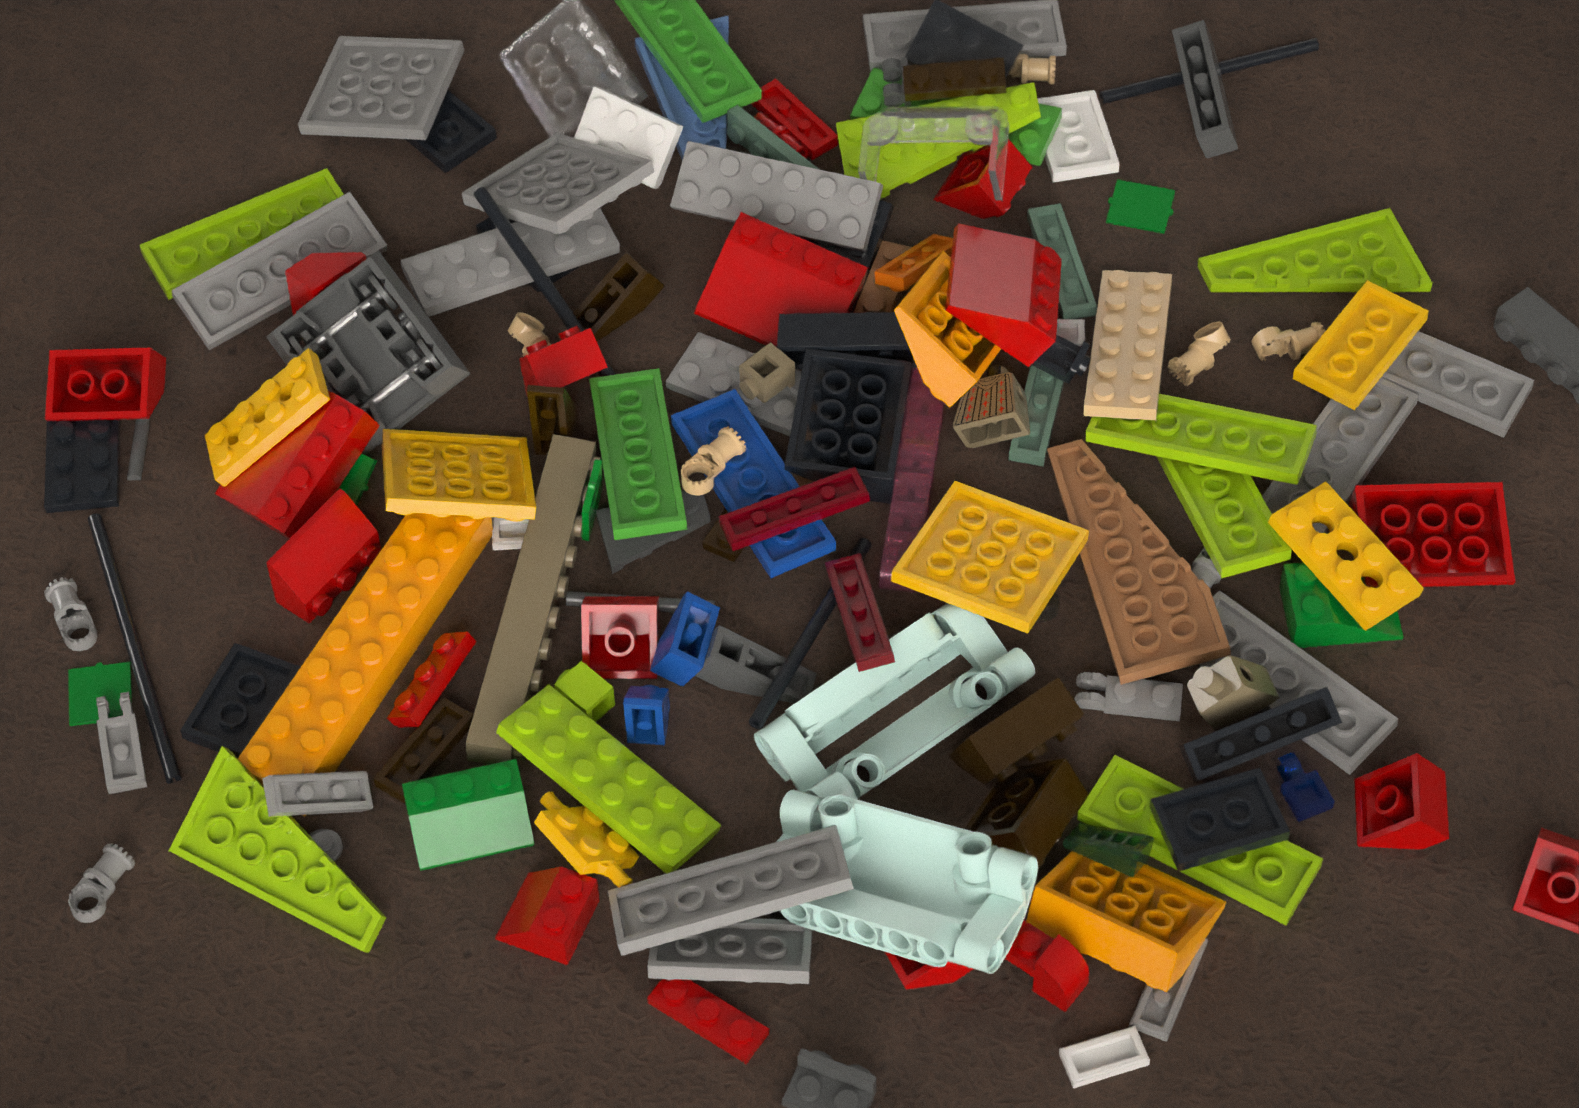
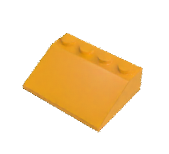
[894,251,1001,407]
[1026,837,1226,992]

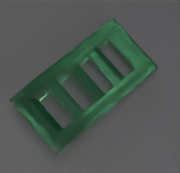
[1063,823,1154,877]

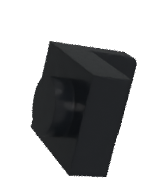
[1031,335,1091,384]

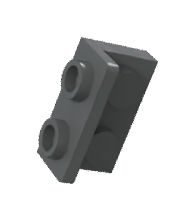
[782,1049,876,1108]

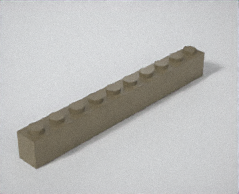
[466,434,601,764]

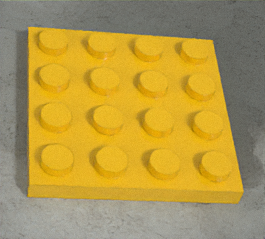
[382,429,536,522]
[891,481,1089,634]

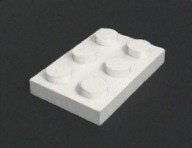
[574,86,684,189]
[1038,90,1119,183]

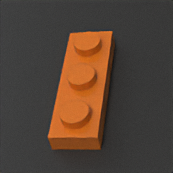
[874,234,953,292]

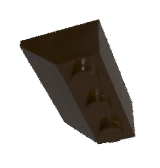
[949,677,1085,785]
[964,758,1088,868]

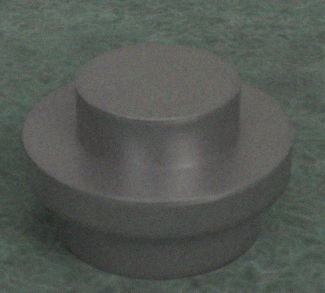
[309,829,343,862]

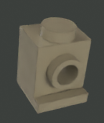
[739,342,795,403]

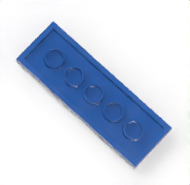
[671,389,836,578]

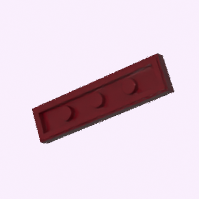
[718,467,870,551]
[825,553,895,672]

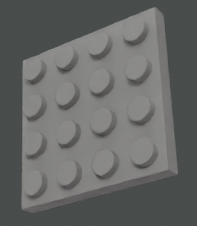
[298,36,465,140]
[462,133,654,234]

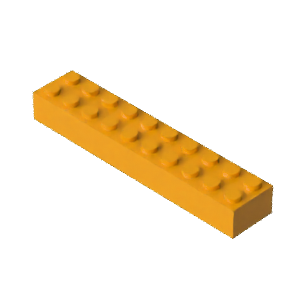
[238,513,493,817]

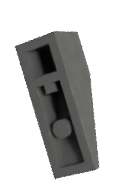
[695,625,817,703]

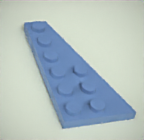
[635,15,729,160]

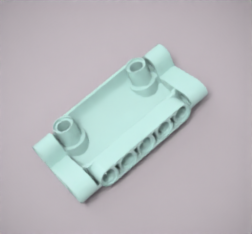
[754,603,1035,799]
[777,790,1038,974]

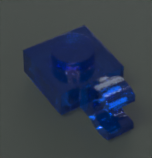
[1276,752,1335,822]

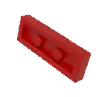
[751,79,838,160]
[387,631,477,728]
[647,979,769,1064]

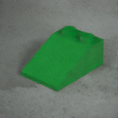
[1279,562,1404,648]

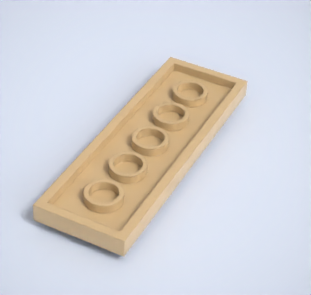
[1084,270,1172,420]

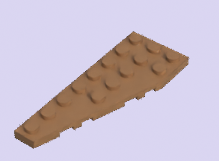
[1047,439,1231,685]

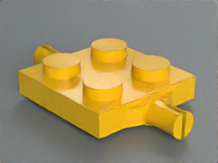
[534,791,639,888]

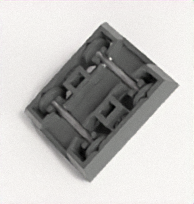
[266,251,471,455]

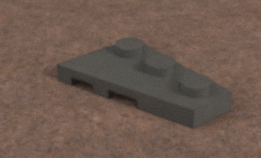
[596,491,710,574]

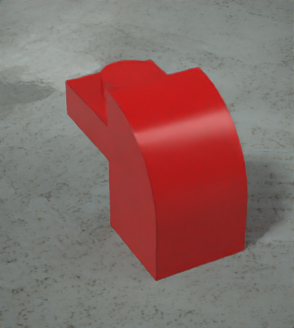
[1005,920,1089,1012]

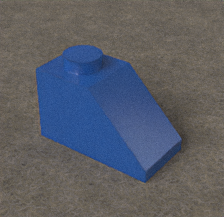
[650,591,720,687]
[623,685,670,745]

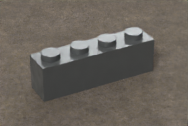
[1172,20,1239,158]
[1493,287,1579,404]

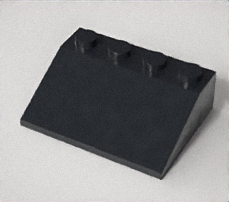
[785,348,912,504]

